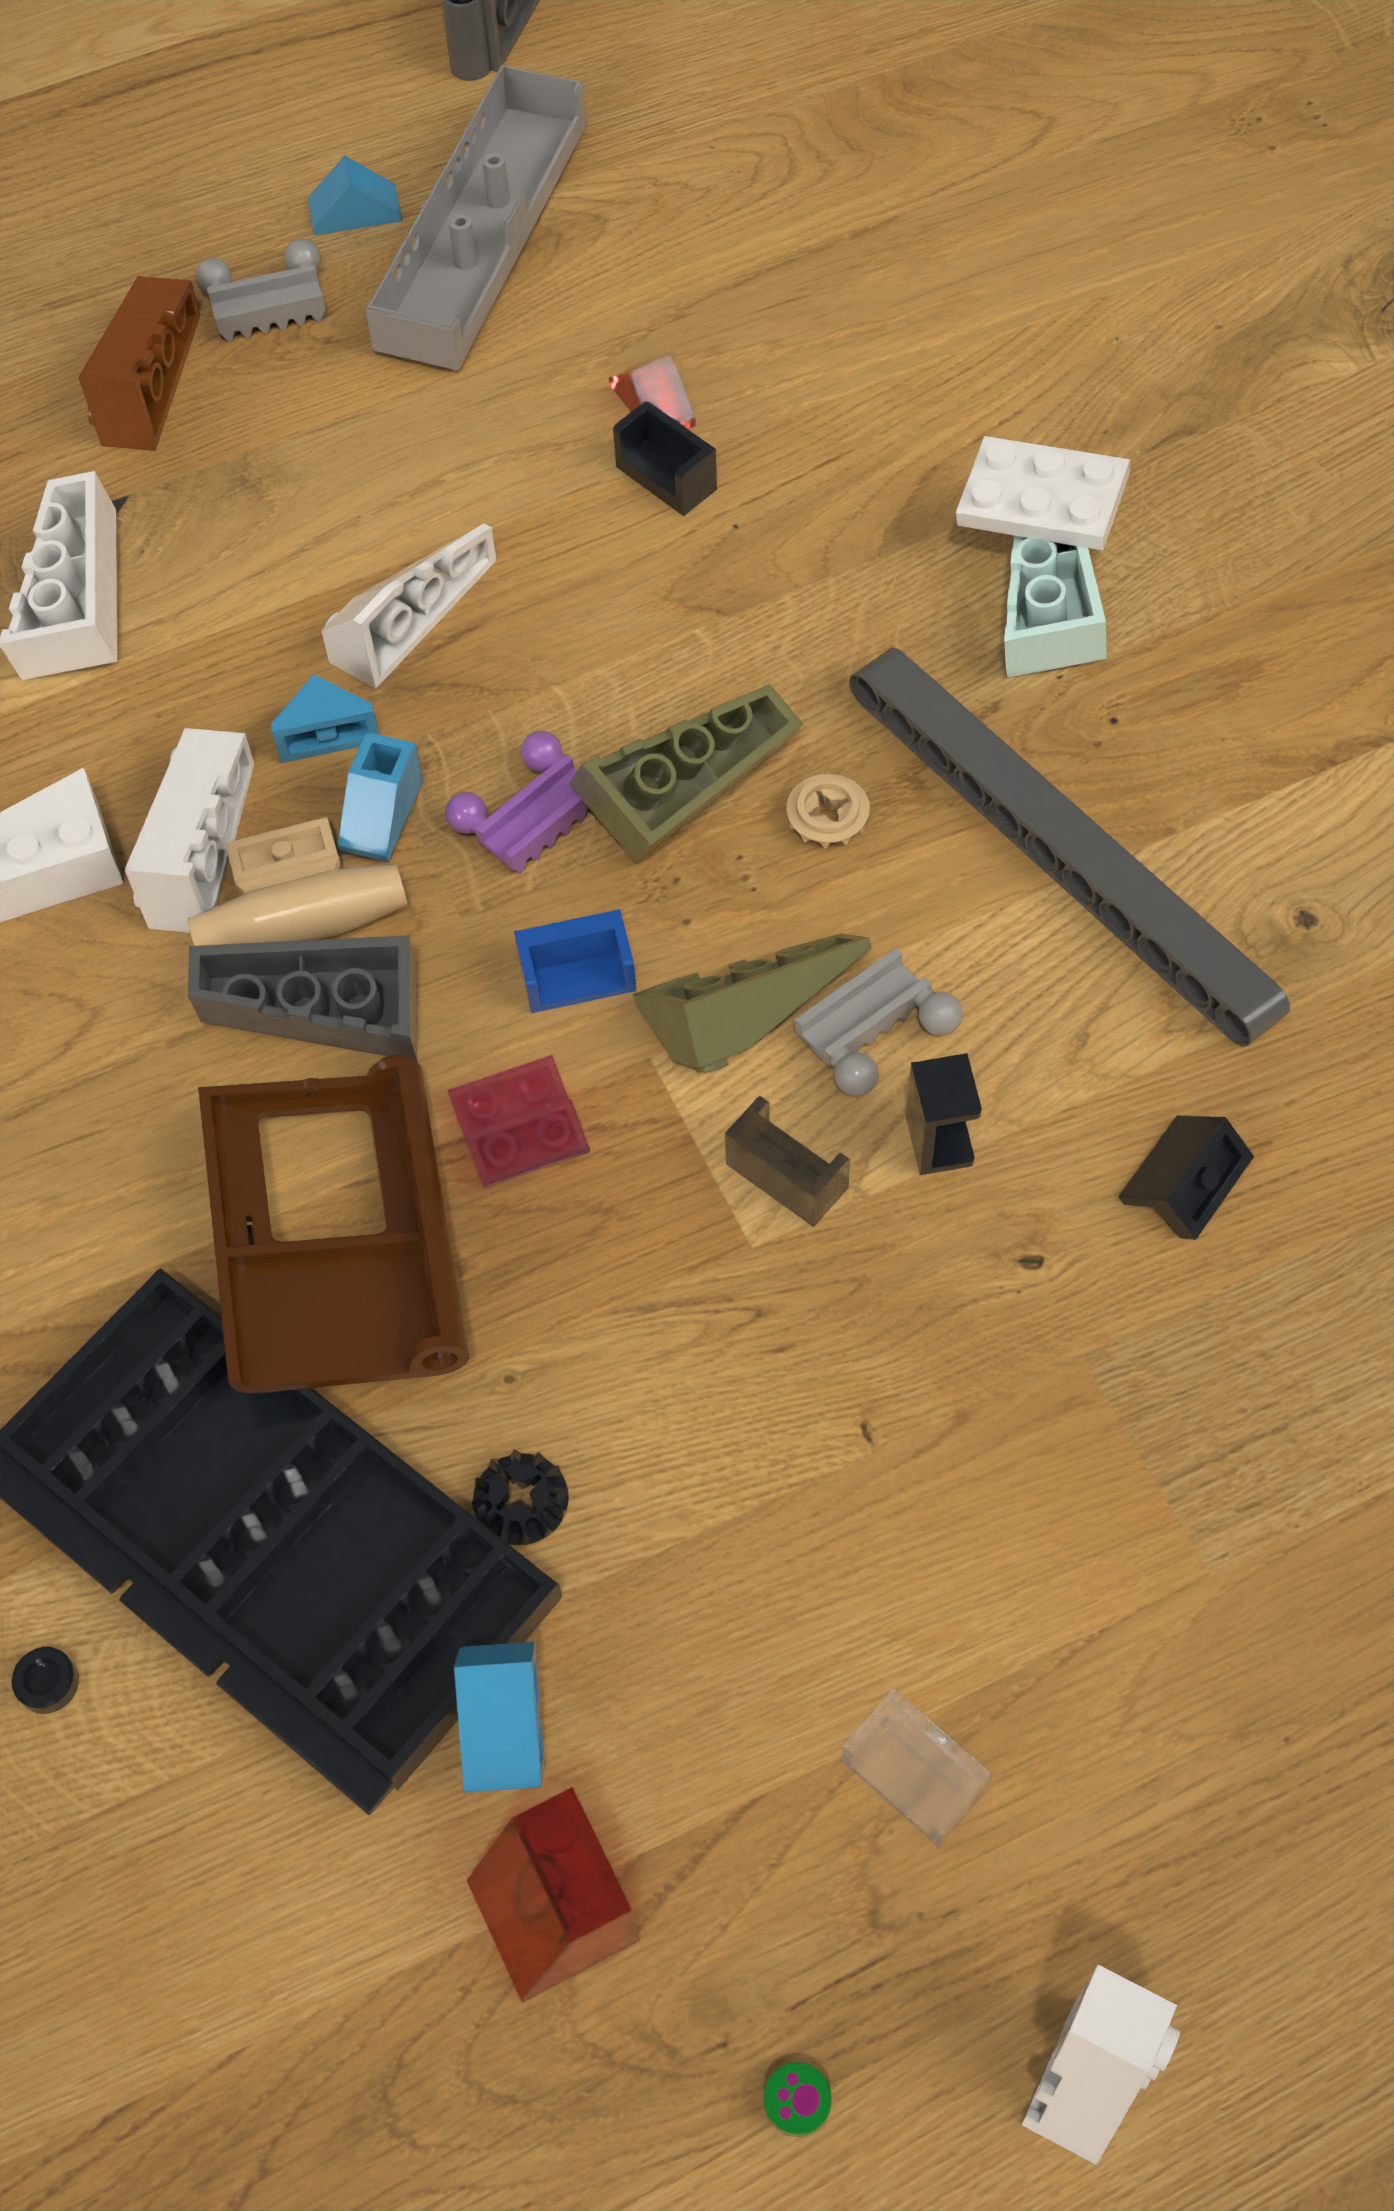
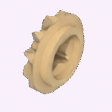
[786,774,870,849]

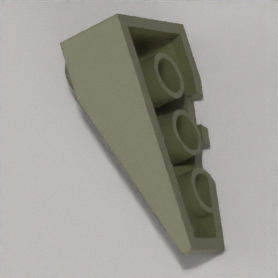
[633,933,872,1072]

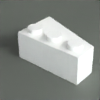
[1022,1964,1181,2166]

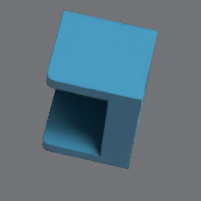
[454,1642,545,1793]

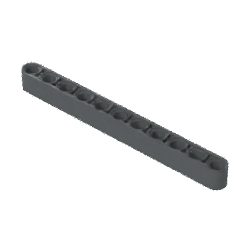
[849,647,1290,1047]

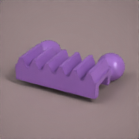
[445,731,589,874]

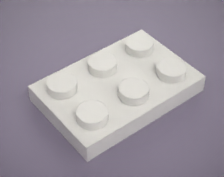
[956,436,1130,550]

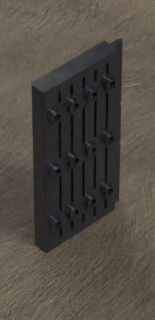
[0,1268,562,1816]

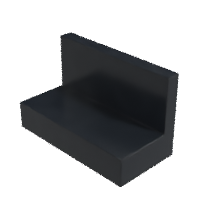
[1119,1115,1254,1240]

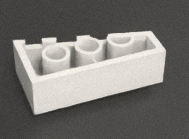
[0,471,117,680]
[125,728,255,933]
[0,768,124,923]

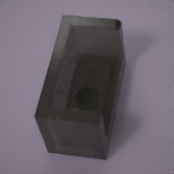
[725,1096,850,1227]

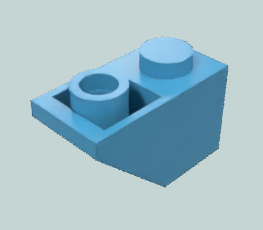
[338,732,423,862]

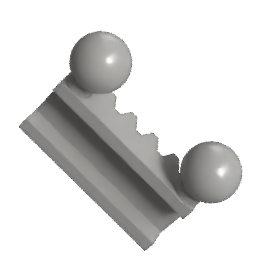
[195,238,326,342]
[795,948,963,1096]

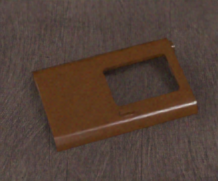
[198,1055,469,1393]

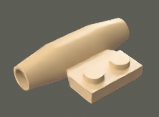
[188,817,408,946]

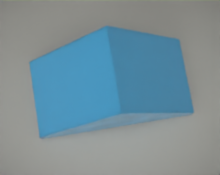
[308,155,402,236]
[271,674,379,763]

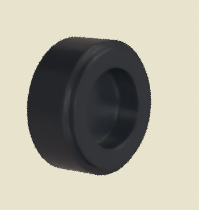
[11,1647,79,1714]

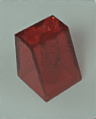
[467,1787,640,2003]

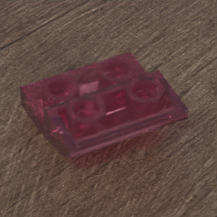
[448,1055,590,1189]

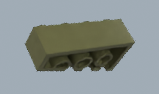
[569,684,803,864]

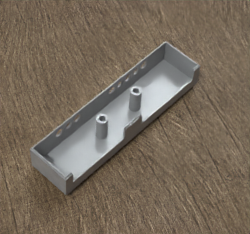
[365,65,587,371]

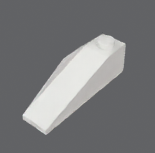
[321,523,496,689]

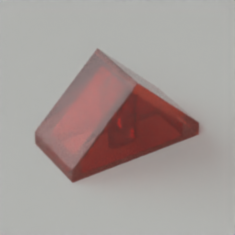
[609,354,696,429]

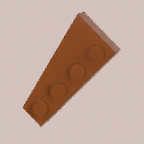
[78,276,201,451]

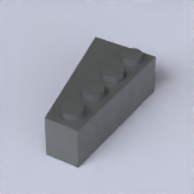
[188,935,418,1062]

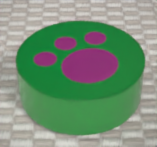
[764,2062,832,2137]

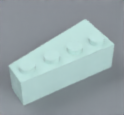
[1004,535,1107,678]

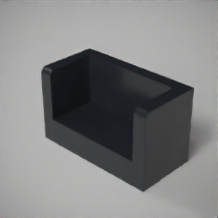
[613,400,717,516]
[906,1053,982,1175]

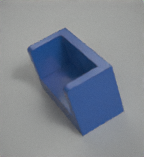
[514,909,637,1014]

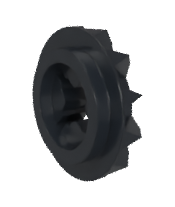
[472,1449,569,1545]

